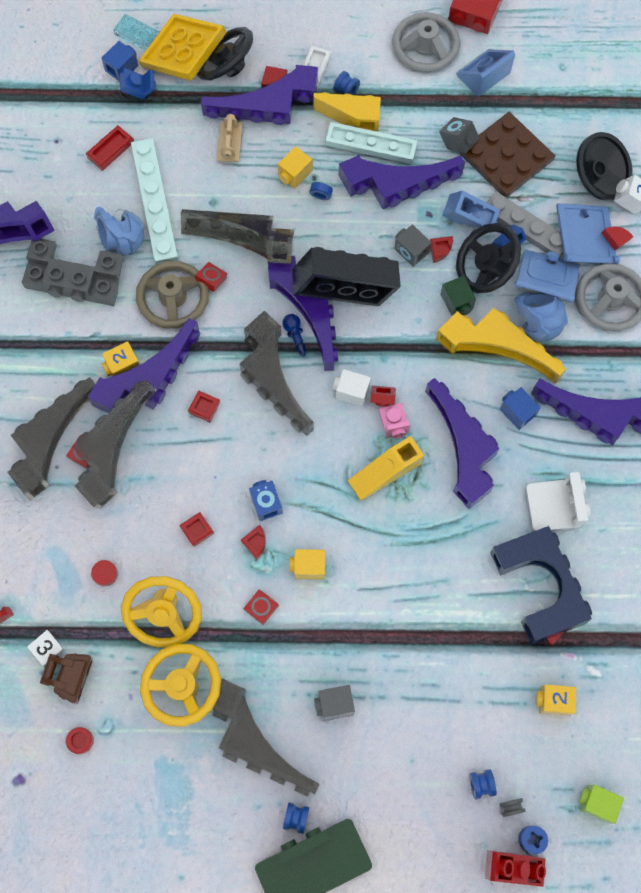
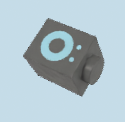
[439,117,480,153]
[394,224,432,267]

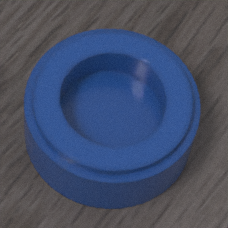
[309,182,333,200]

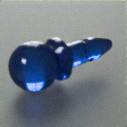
[282,314,306,356]

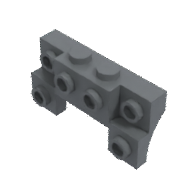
[22,238,124,306]

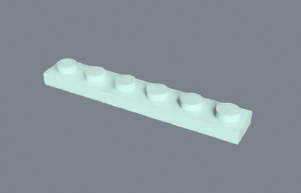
[131,138,179,265]

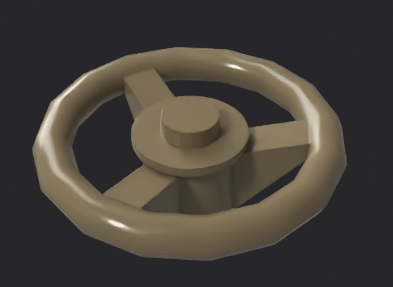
[136,261,209,328]

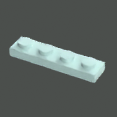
[325,122,418,164]

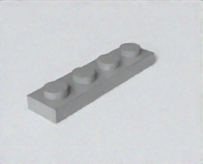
[486,191,563,258]

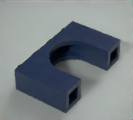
[490,526,592,645]

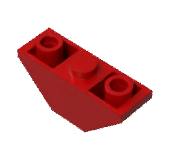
[485,850,546,887]

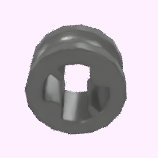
[499,798,526,817]

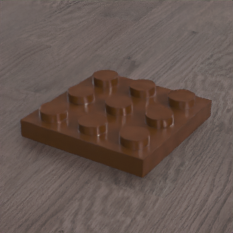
[460,111,556,198]

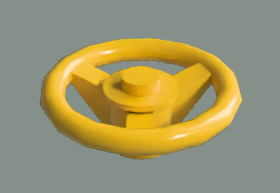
[121,576,202,648]
[140,643,221,727]

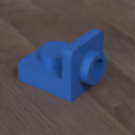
[120,68,156,100]

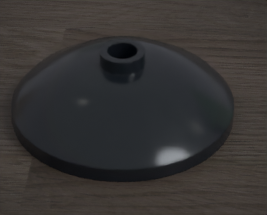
[576,132,632,201]

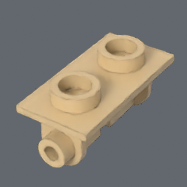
[217,114,243,162]

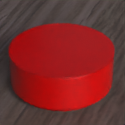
[91,560,118,586]
[66,727,94,754]

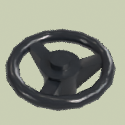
[196,27,253,81]
[456,223,521,294]

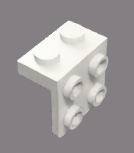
[526,472,590,531]

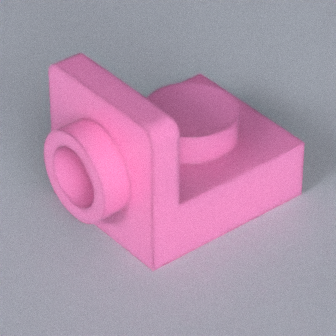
[379,403,411,439]

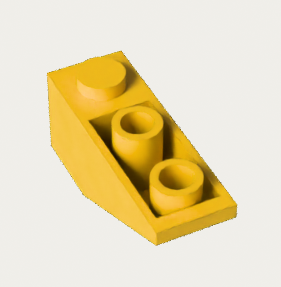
[314,92,381,132]
[348,436,425,501]

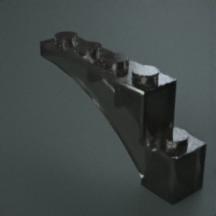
[181,209,294,264]
[239,310,314,436]
[7,377,95,500]
[73,379,157,509]
[212,678,320,797]

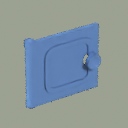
[556,203,620,264]
[515,249,580,303]

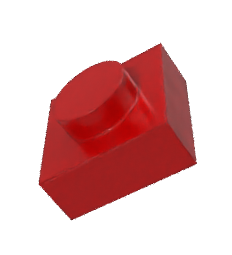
[370,385,396,407]

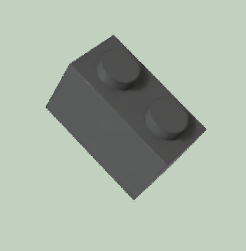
[314,685,355,722]

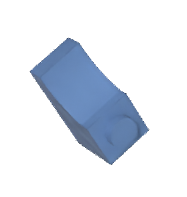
[442,190,500,228]

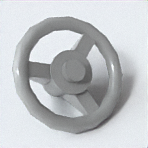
[392,12,461,72]
[576,263,641,332]

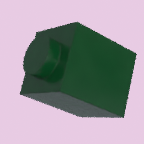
[440,276,476,316]

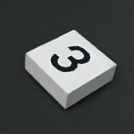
[27,630,64,667]

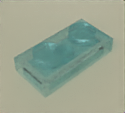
[113,14,160,51]

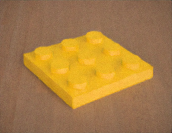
[138,13,227,81]

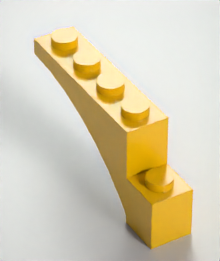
[436,308,566,384]

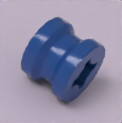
[333,71,360,95]
[469,769,497,800]
[283,802,309,834]
[518,826,549,854]

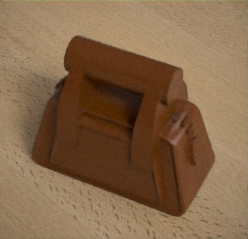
[40,653,93,704]

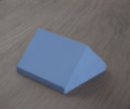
[456,49,515,97]

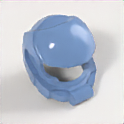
[94,207,144,256]
[514,292,568,342]

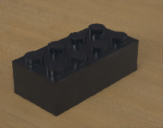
[292,247,401,306]

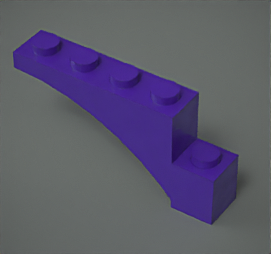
[201,65,318,125]
[338,155,465,209]
[0,201,55,244]
[267,256,338,371]
[88,318,200,417]
[425,378,500,509]
[531,378,641,445]

